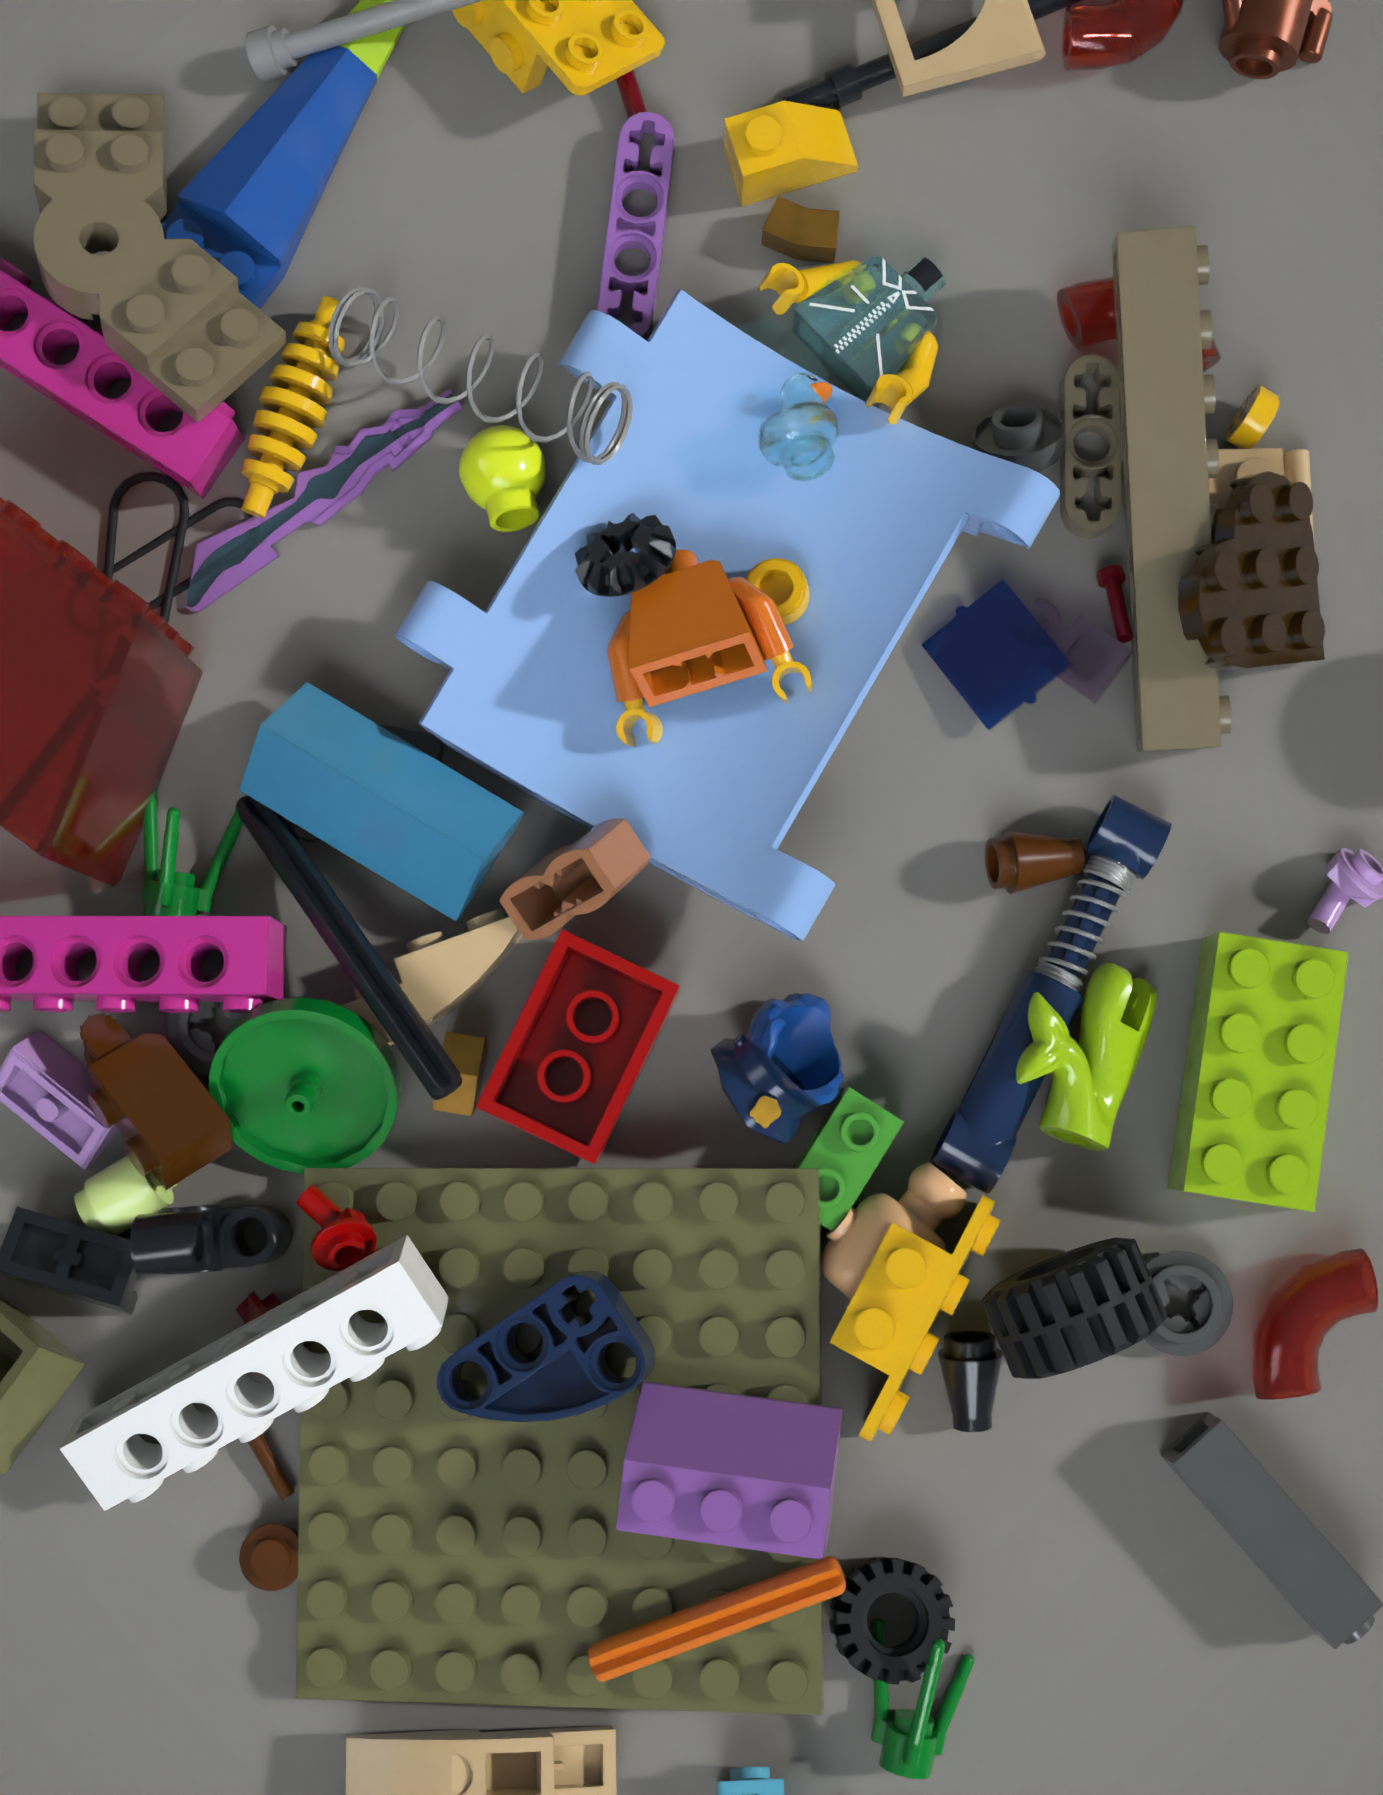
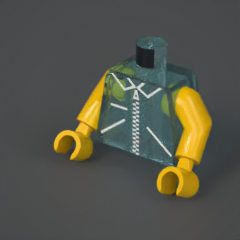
[758,256,946,425]

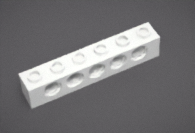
[60,1235,449,1511]

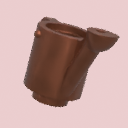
[1218,0,1333,79]

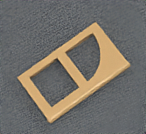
[871,0,1046,97]

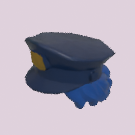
[710,993,844,1143]

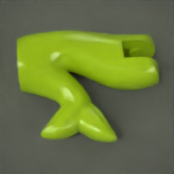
[1016,963,1158,1151]

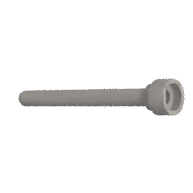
[245,0,484,82]

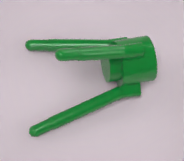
[141,775,243,916]
[871,1618,974,1779]

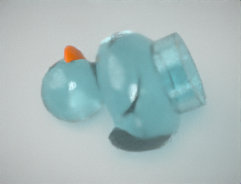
[758,373,839,481]

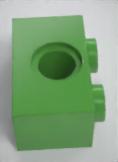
[793,1087,904,1231]

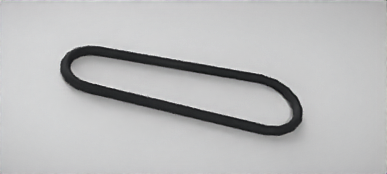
[96,472,189,700]

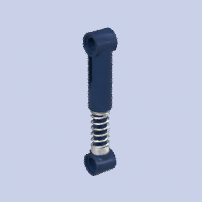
[929,795,1172,1194]

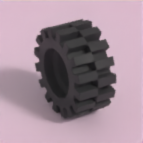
[829,1557,955,1685]

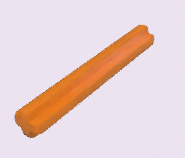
[587,1556,846,1682]

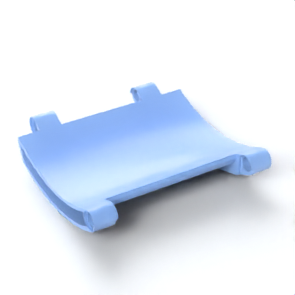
[394,289,1060,942]

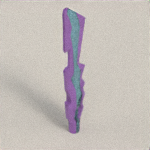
[187,389,463,613]

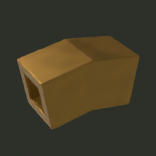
[761,196,840,263]
[432,1031,488,1116]

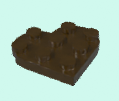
[1178,471,1325,671]

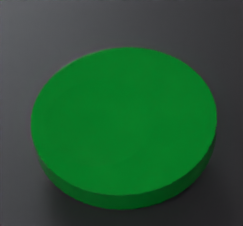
[209,998,401,1174]

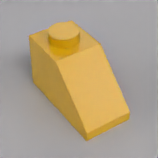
[723,101,859,206]

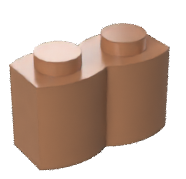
[499,818,651,940]

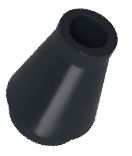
[938,1330,1003,1432]

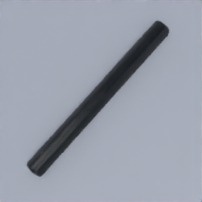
[236,795,462,1100]

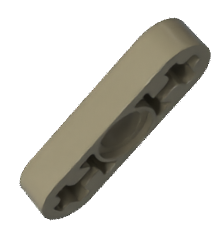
[1060,354,1122,539]

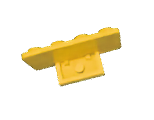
[452,0,665,96]
[829,1195,1001,1442]

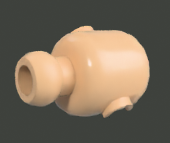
[821,1162,967,1300]

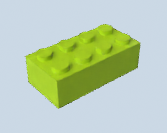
[1167,932,1349,1212]

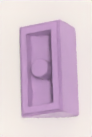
[0,1031,119,1170]

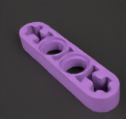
[597,112,675,341]

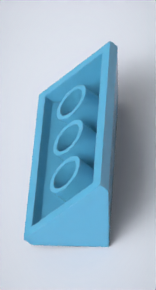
[239,682,524,922]

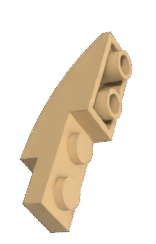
[324,910,522,1047]
[345,1725,617,1795]

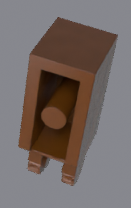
[79,1012,232,1190]

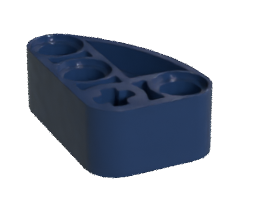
[437,1271,655,1422]

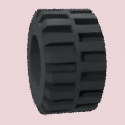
[981,1238,1168,1379]

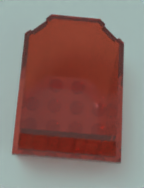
[0,497,203,887]

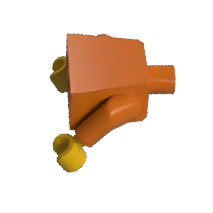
[607,549,813,747]

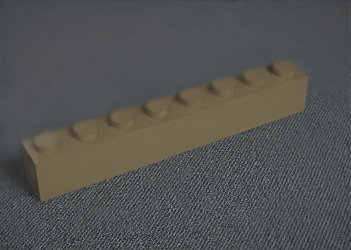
[1112,225,1231,752]

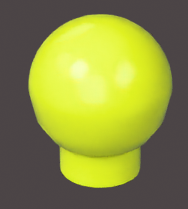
[459,425,545,532]

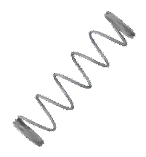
[328,286,633,465]

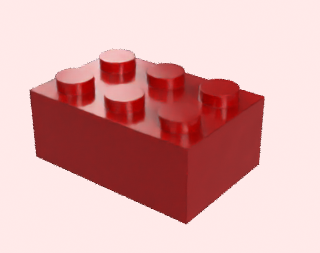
[476,929,681,1164]

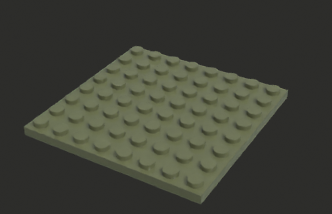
[296,1168,824,1715]

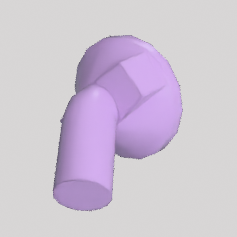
[1307,848,1383,934]

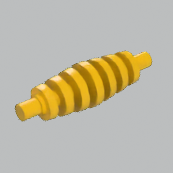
[241,296,345,519]

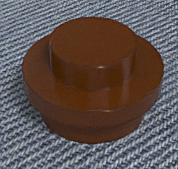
[239,1522,298,1591]

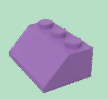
[616,1381,843,1560]

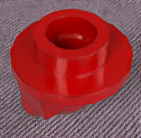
[296,1184,377,1271]

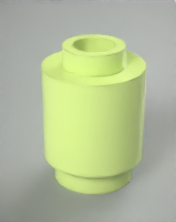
[74,1156,177,1235]

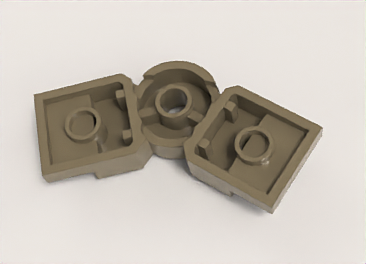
[33,92,286,423]

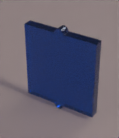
[922,579,1072,731]

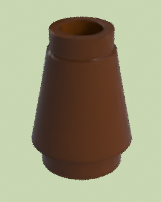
[985,831,1085,894]

